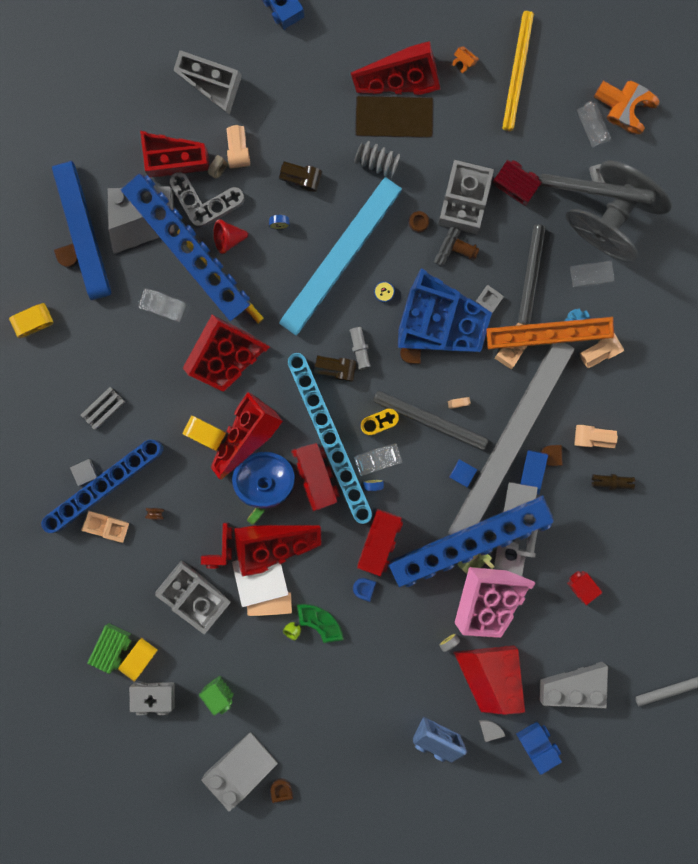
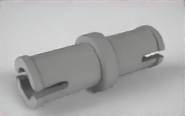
[349,327,371,370]

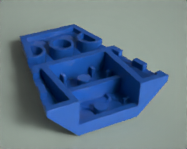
[398,268,492,352]

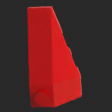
[351,41,440,95]

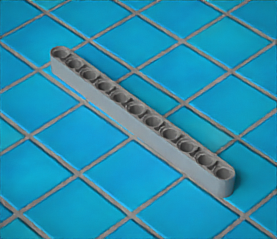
[448,342,574,543]

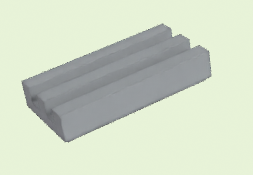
[81,387,125,430]

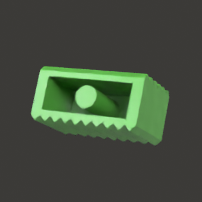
[88,623,132,674]
[199,676,234,715]

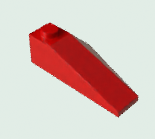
[211,392,283,480]
[235,525,321,576]

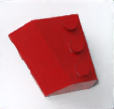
[183,314,270,392]
[292,443,340,511]
[454,645,525,714]

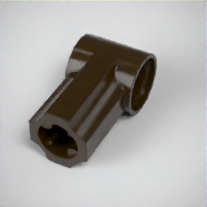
[279,161,322,192]
[314,355,357,382]

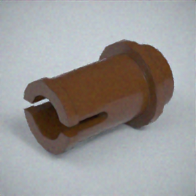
[452,238,480,260]

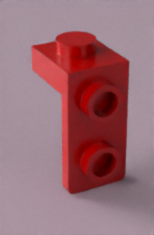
[201,522,233,569]

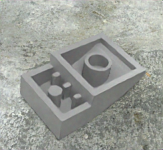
[438,160,494,234]
[155,560,231,635]

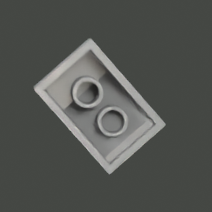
[201,732,278,812]

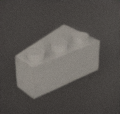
[173,50,242,115]
[539,662,608,708]

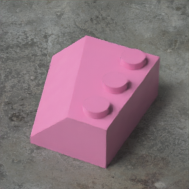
[455,567,535,638]

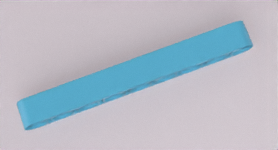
[279,177,402,336]
[288,353,372,524]

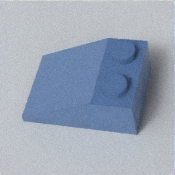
[413,716,467,763]

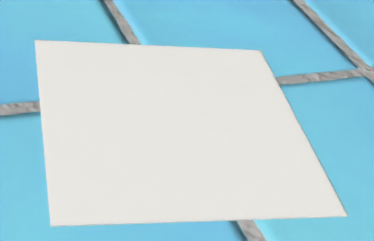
[232,560,288,607]

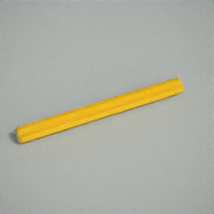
[502,11,534,131]

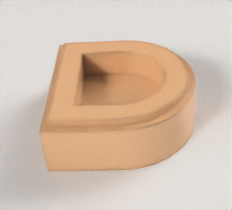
[448,397,471,409]

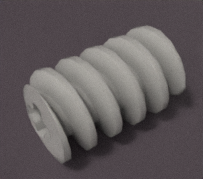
[354,140,400,178]

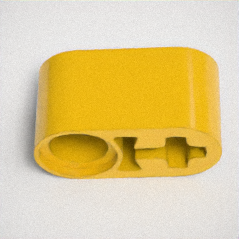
[9,303,54,338]
[361,409,399,436]
[182,415,226,451]
[118,638,158,682]

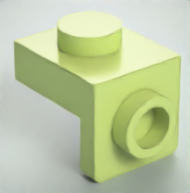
[457,553,495,574]

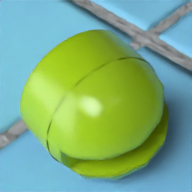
[283,622,301,640]

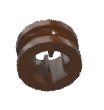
[145,508,164,520]

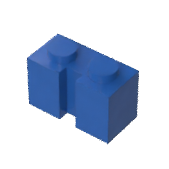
[516,721,562,775]

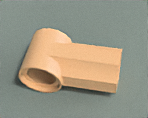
[227,125,250,169]
[579,333,624,368]
[574,425,618,448]

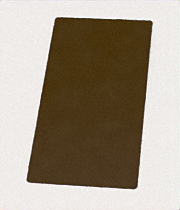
[356,96,433,137]

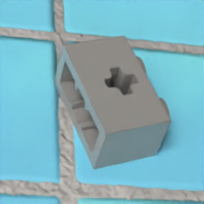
[130,682,175,715]

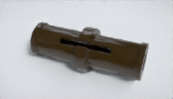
[591,474,635,490]

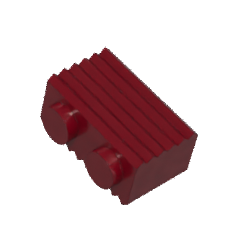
[492,159,542,206]

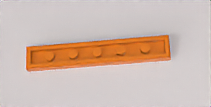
[486,317,614,349]

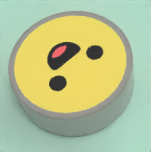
[439,634,460,652]

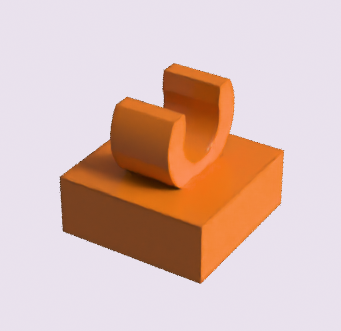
[452,46,479,73]

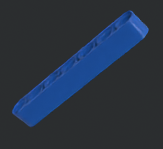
[52,161,112,301]
[41,440,163,533]

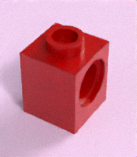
[567,571,603,605]

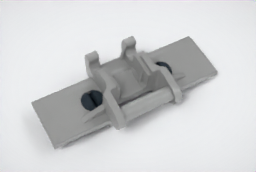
[490,482,538,576]

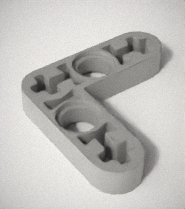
[170,172,245,228]

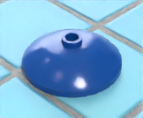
[232,452,295,508]

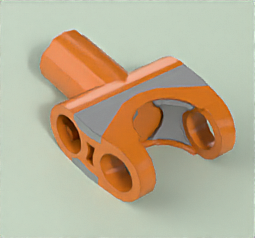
[594,81,660,134]

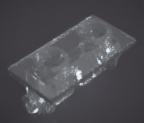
[577,101,611,147]

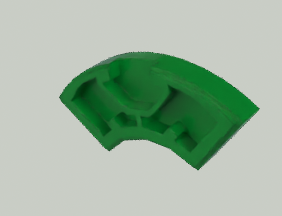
[297,604,344,643]

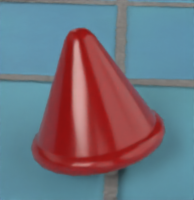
[213,219,249,254]

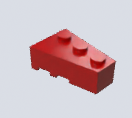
[140,131,209,178]
[357,508,403,576]

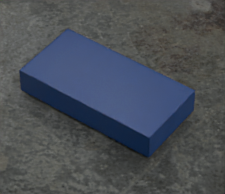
[520,450,548,495]

